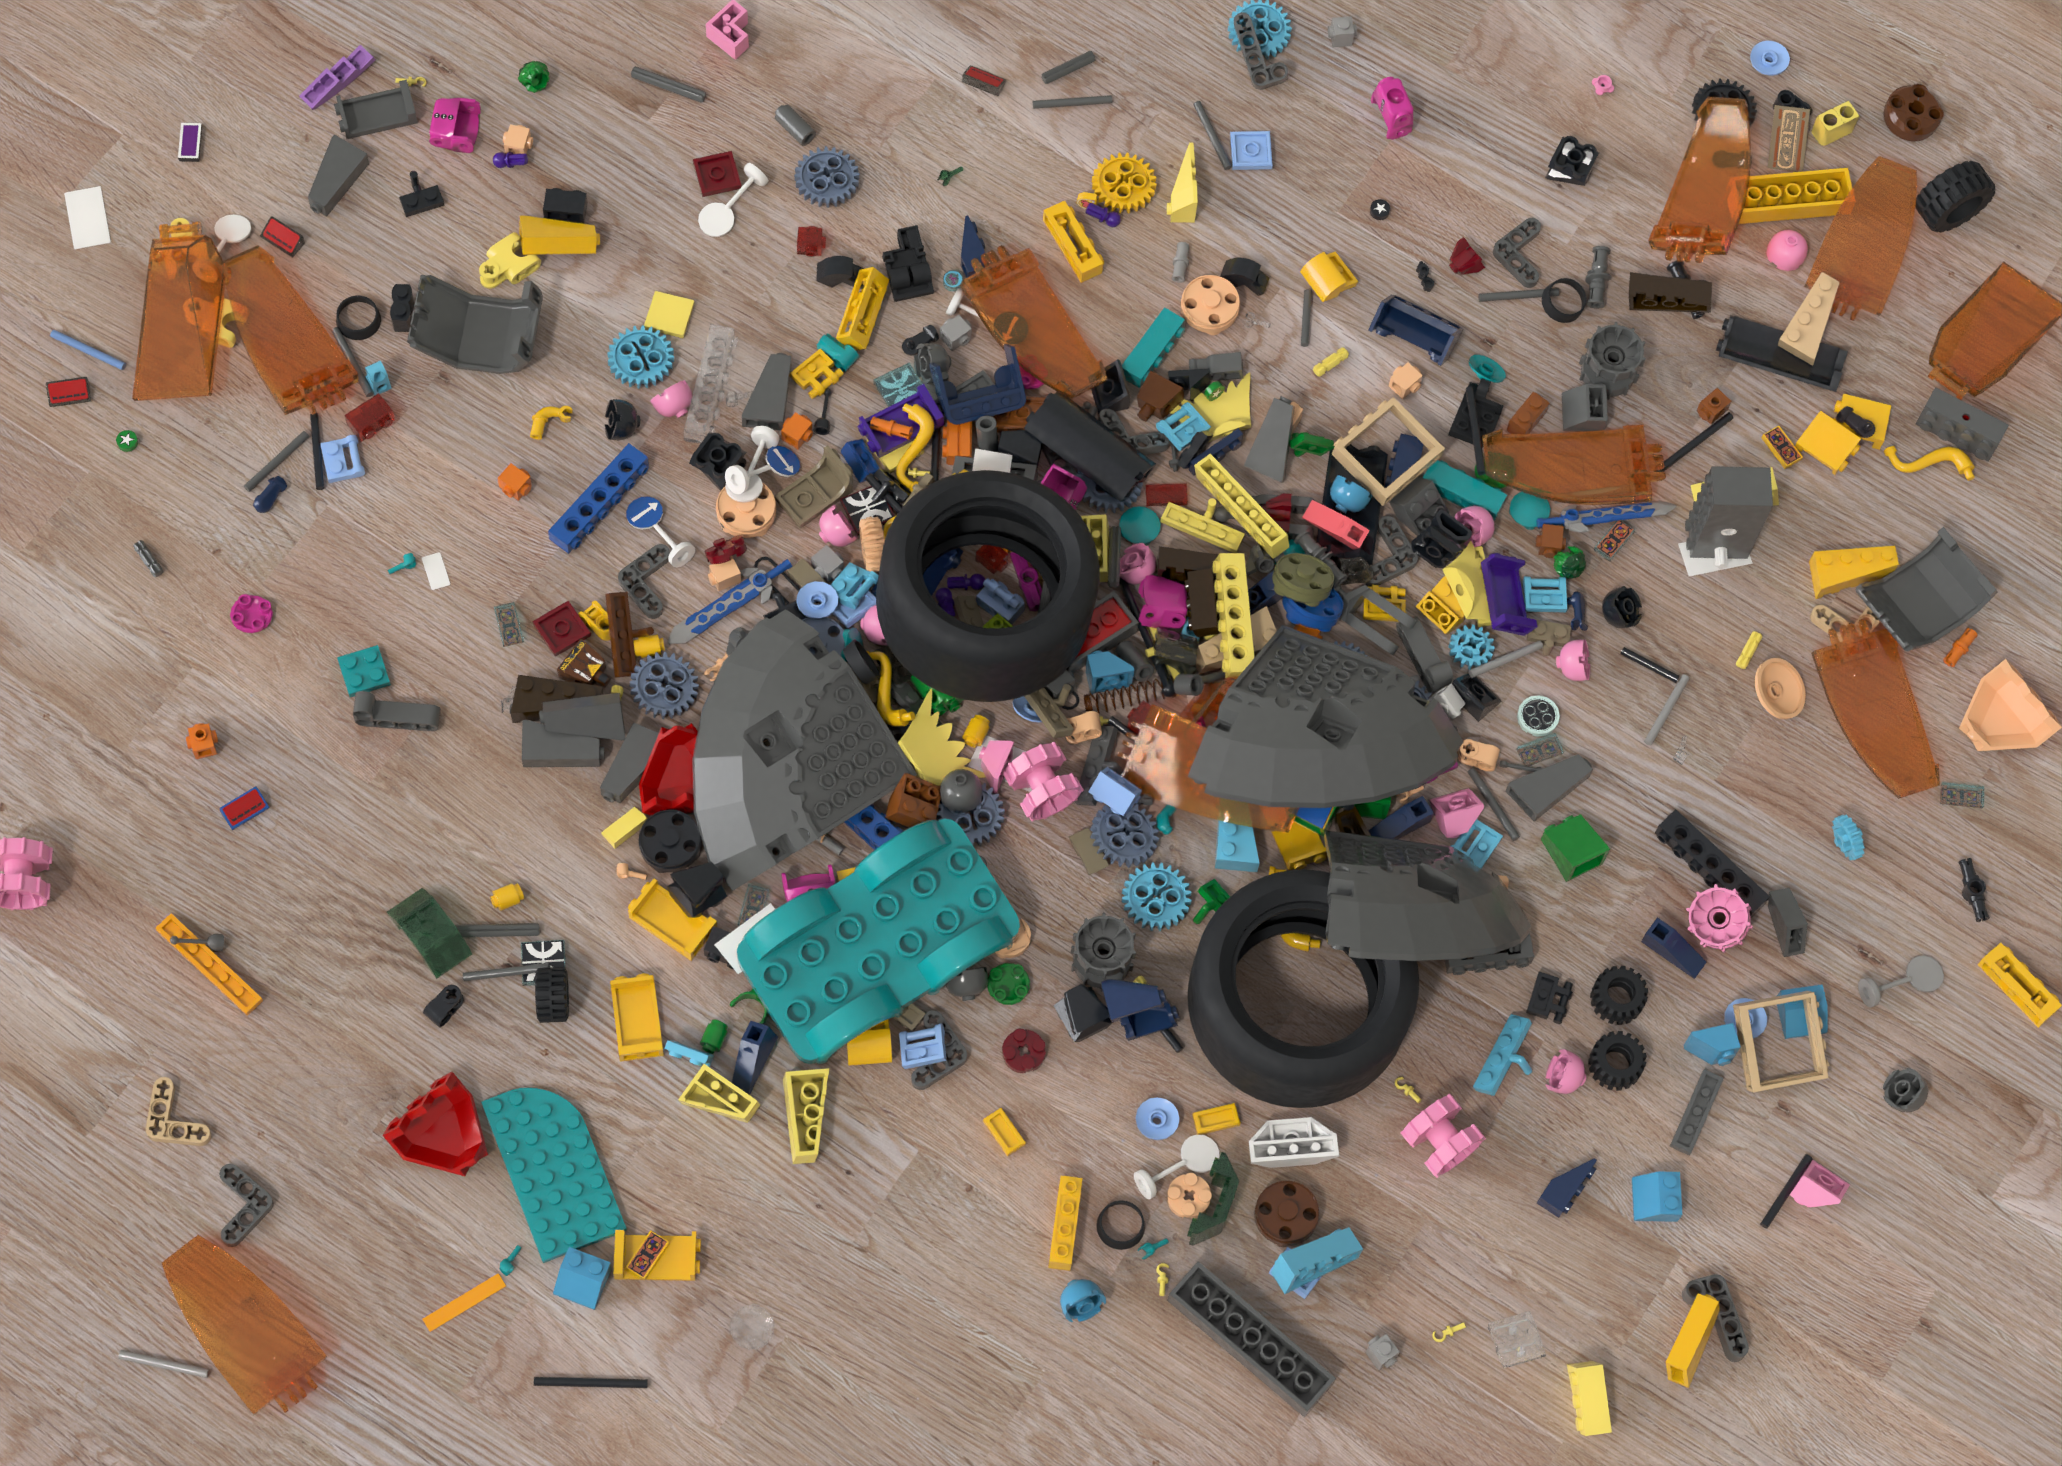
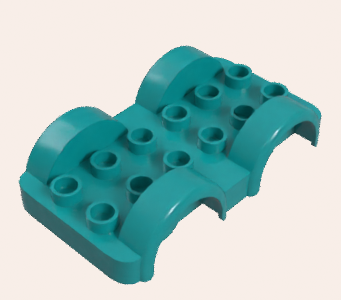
[737,818,1020,1064]

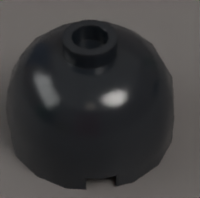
[605,399,641,441]
[1602,586,1642,628]

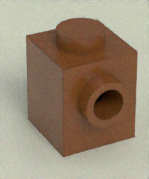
[1697,388,1732,424]
[1535,524,1566,558]

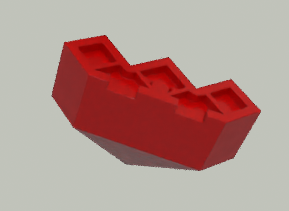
[639,723,698,815]
[383,1072,488,1176]

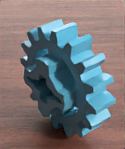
[1448,624,1495,670]
[1832,814,1865,861]

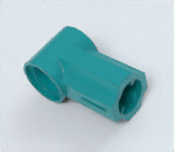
[817,333,859,372]

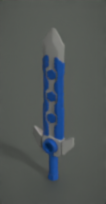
[1536,501,1676,533]
[668,559,792,644]

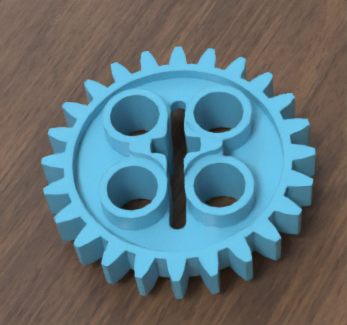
[1227,0,1292,60]
[607,325,674,389]
[1122,862,1192,931]

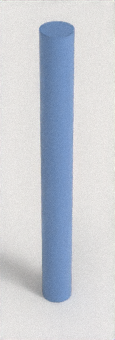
[50,330,126,370]

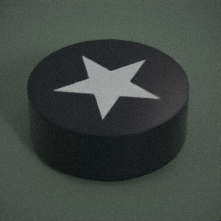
[1370,199,1390,220]

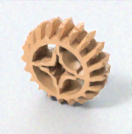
[859,517,884,573]

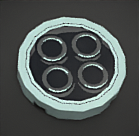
[1517,695,1560,737]

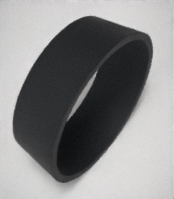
[1542,278,1587,323]
[336,295,381,340]
[843,639,881,685]
[1097,1200,1145,1250]

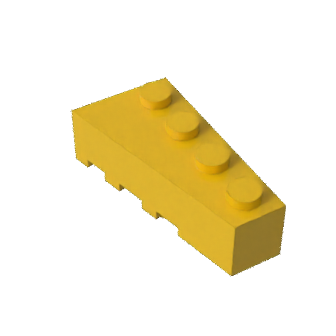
[1809,546,1899,599]

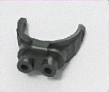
[1155,656,1197,693]

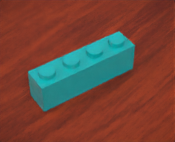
[1122,307,1186,388]
[1423,460,1507,522]

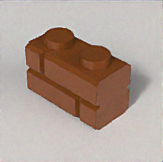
[1507,392,1550,441]

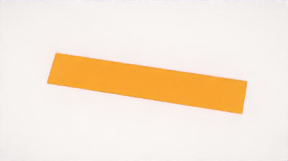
[422,1273,506,1332]

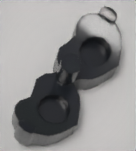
[1416,261,1434,292]

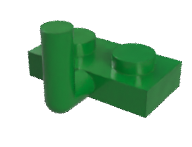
[1290,432,1334,457]
[1193,879,1230,924]

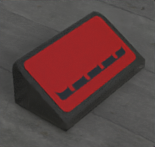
[962,65,1006,96]
[260,216,305,258]
[46,377,92,407]

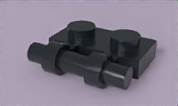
[1526,971,1573,1024]

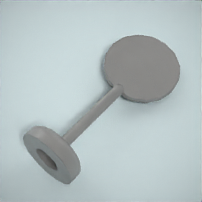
[1858,955,1944,1008]

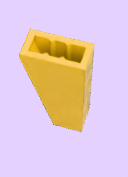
[519,215,600,255]
[1666,1293,1720,1388]

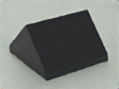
[1088,359,1130,414]
[1452,674,1501,722]

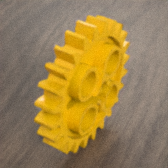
[1092,152,1157,214]

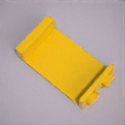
[1259,805,1328,871]
[613,1230,701,1281]

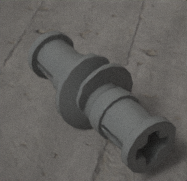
[1585,246,1612,309]
[1294,530,1348,588]

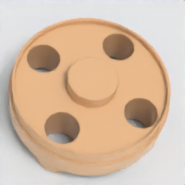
[1181,275,1240,335]
[716,483,776,538]

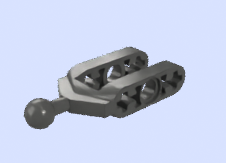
[1214,494,1315,540]
[1332,585,1417,655]

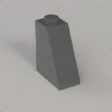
[1768,888,1808,957]

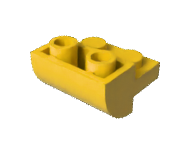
[1300,251,1358,302]
[1415,576,1465,634]
[846,1019,892,1066]

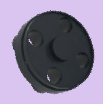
[639,810,702,873]

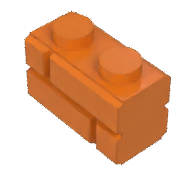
[942,420,972,465]

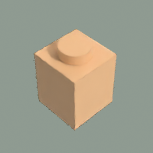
[707,556,741,591]

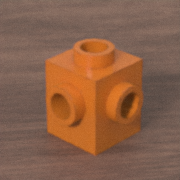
[186,723,218,759]

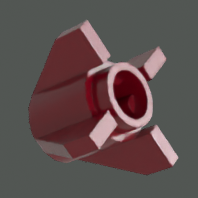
[1449,237,1485,275]
[1262,493,1292,533]

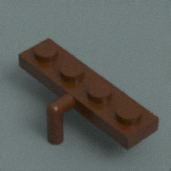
[605,592,654,678]

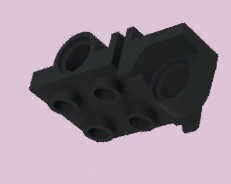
[882,225,934,302]
[1448,378,1504,450]

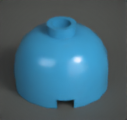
[1330,475,1373,514]
[1060,1279,1106,1322]

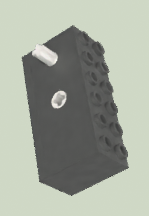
[1685,466,1773,569]

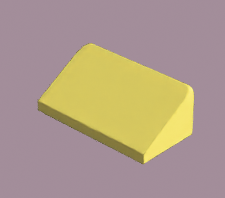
[601,807,648,849]

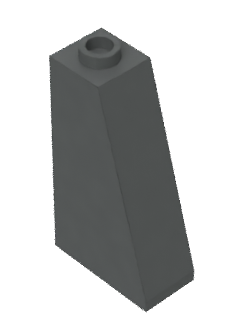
[308,134,369,217]
[742,353,792,431]
[1244,396,1295,483]
[539,693,625,741]
[522,720,604,767]
[600,723,659,803]
[1505,754,1593,822]

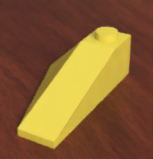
[1166,143,1198,223]

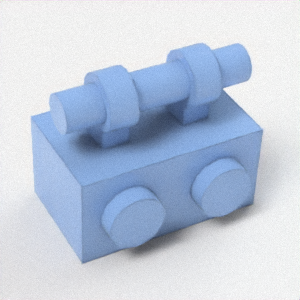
[976,578,1025,625]
[1088,767,1142,816]

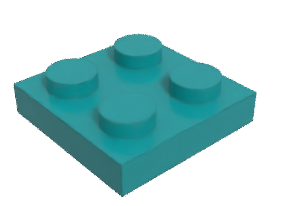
[337,645,391,697]

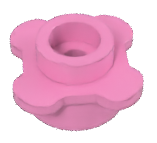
[1592,75,1614,95]

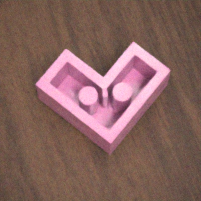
[706,0,749,60]

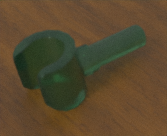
[937,166,963,186]

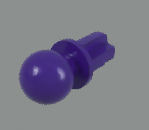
[493,152,528,168]
[1086,203,1121,227]
[947,573,985,591]
[936,587,955,617]

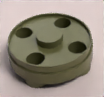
[1272,553,1334,607]

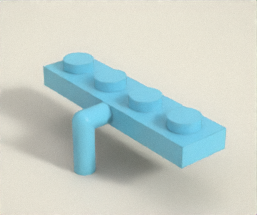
[1473,1014,1532,1096]

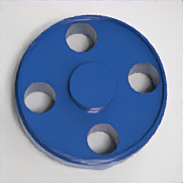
[1282,588,1343,632]

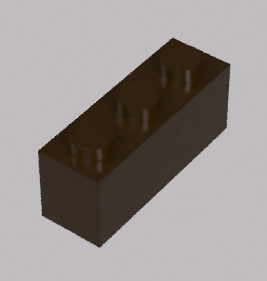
[1185,568,1221,638]

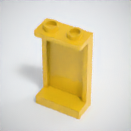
[628,878,717,961]
[610,973,664,1062]

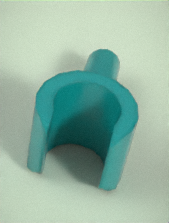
[388,553,416,574]
[1138,1238,1169,1259]
[499,1245,521,1276]

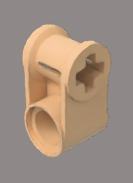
[1066,711,1102,745]
[1457,739,1500,772]

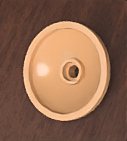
[1755,658,1806,719]

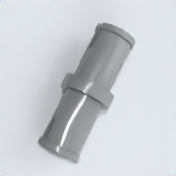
[1172,242,1190,283]

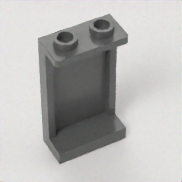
[334,79,418,139]

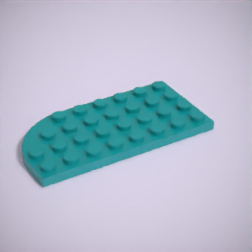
[481,1088,627,1263]

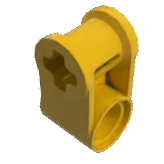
[578,600,610,641]

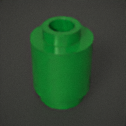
[700,1019,728,1054]

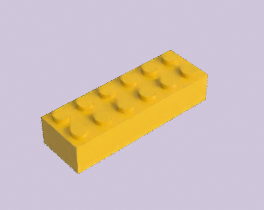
[1726,168,1856,224]

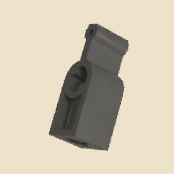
[1189,352,1244,381]

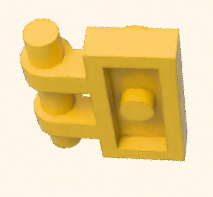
[790,349,844,399]
[1363,584,1406,622]

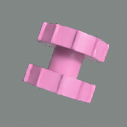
[1003,742,1084,822]
[0,837,53,910]
[1686,884,1753,953]
[1401,1094,1486,1178]

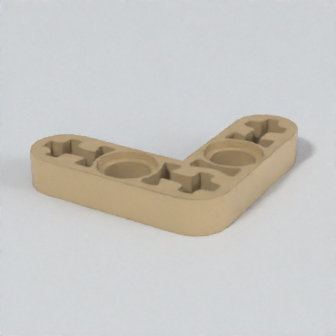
[1810,605,1880,650]
[146,1077,211,1146]

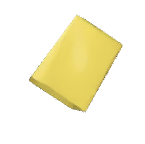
[1811,101,1859,146]

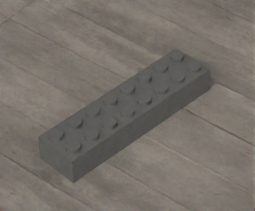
[1167,1262,1336,1418]

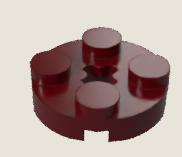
[704,535,747,564]
[1002,1028,1046,1073]

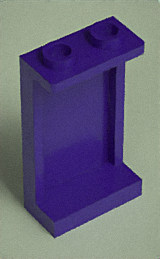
[857,384,944,458]
[1481,553,1538,636]

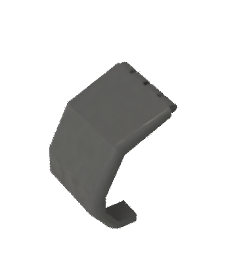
[407,275,543,374]
[1855,527,1998,651]

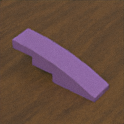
[299,45,376,110]

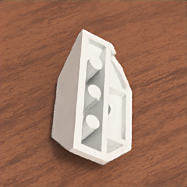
[1249,1117,1339,1168]

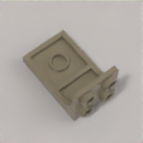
[775,445,853,529]

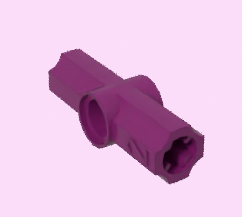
[1010,552,1042,612]

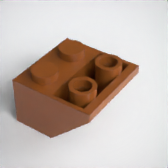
[885,773,941,828]

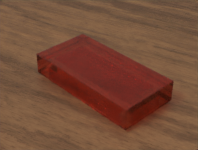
[1145,483,1188,506]

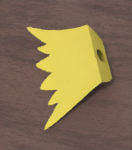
[1170,372,1252,443]
[1442,540,1491,621]
[898,689,985,786]

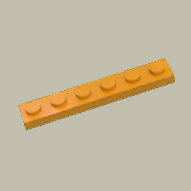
[155,913,263,1016]

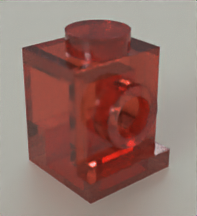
[975,545,1008,574]

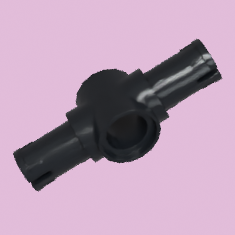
[1958,858,1990,922]

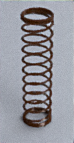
[1084,675,1177,714]

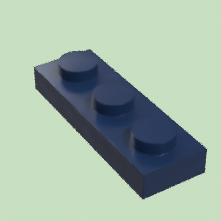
[1189,428,1243,476]

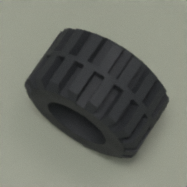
[1590,965,1648,1025]
[535,967,569,1023]
[1588,1031,1647,1091]

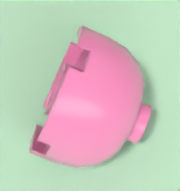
[1766,230,1808,271]
[650,380,693,418]
[819,505,858,547]
[1455,505,1495,547]
[1119,543,1157,585]
[860,605,887,645]
[1556,639,1590,681]
[1546,1049,1586,1094]

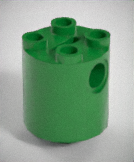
[911,675,964,717]

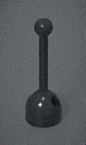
[813,389,832,435]

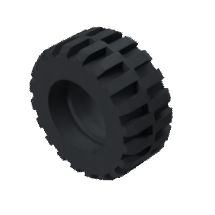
[1915,161,1995,233]

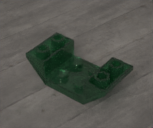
[386,888,472,979]
[1187,1152,1239,1246]

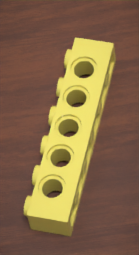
[1194,454,1289,559]
[1212,553,1254,679]

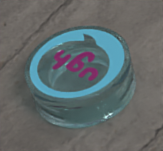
[943,270,963,291]

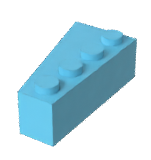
[1215,798,1260,872]
[1271,1227,1363,1294]

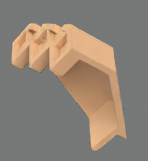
[1959,659,2062,751]

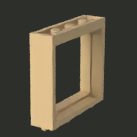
[1332,397,1445,506]
[1733,991,1829,1092]

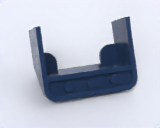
[1368,294,1464,366]
[929,344,1026,425]

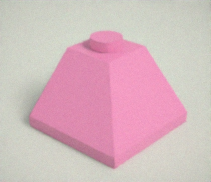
[979,741,1014,794]
[1430,788,1484,838]
[1790,1160,1850,1208]

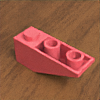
[1302,500,1370,550]

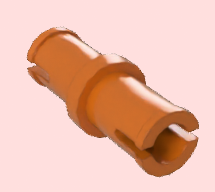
[870,416,913,440]
[1943,628,1978,667]

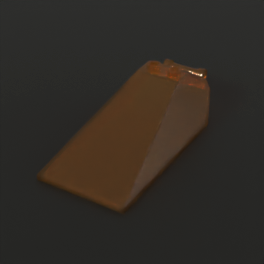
[132,221,227,401]
[1928,262,2062,400]

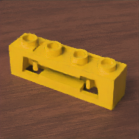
[1043,201,1104,283]
[836,267,889,351]
[1978,943,2062,1028]
[1048,1175,1083,1271]

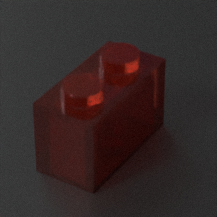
[344,393,395,442]

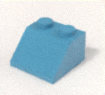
[1085,651,1134,694]
[1777,984,1828,1039]
[1683,1023,1741,1066]
[1632,1171,1683,1222]
[553,1247,612,1310]

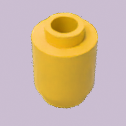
[633,634,665,658]
[962,715,990,748]
[490,883,524,911]

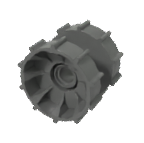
[1579,322,1646,400]
[1071,912,1136,992]

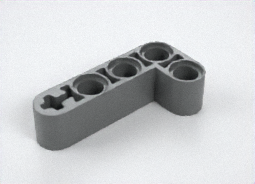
[1234,12,1288,90]
[1396,616,1453,693]
[353,691,441,731]
[1682,1274,1749,1362]

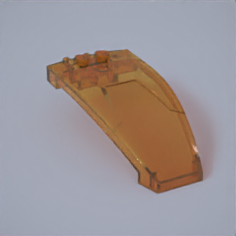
[1648,97,1751,263]
[1804,156,1917,321]
[221,245,358,415]
[960,245,1107,399]
[1482,424,1666,505]
[1811,619,1940,799]
[1117,704,1299,833]
[162,1235,327,1415]

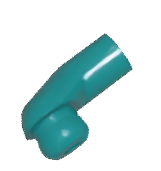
[1156,803,1176,835]

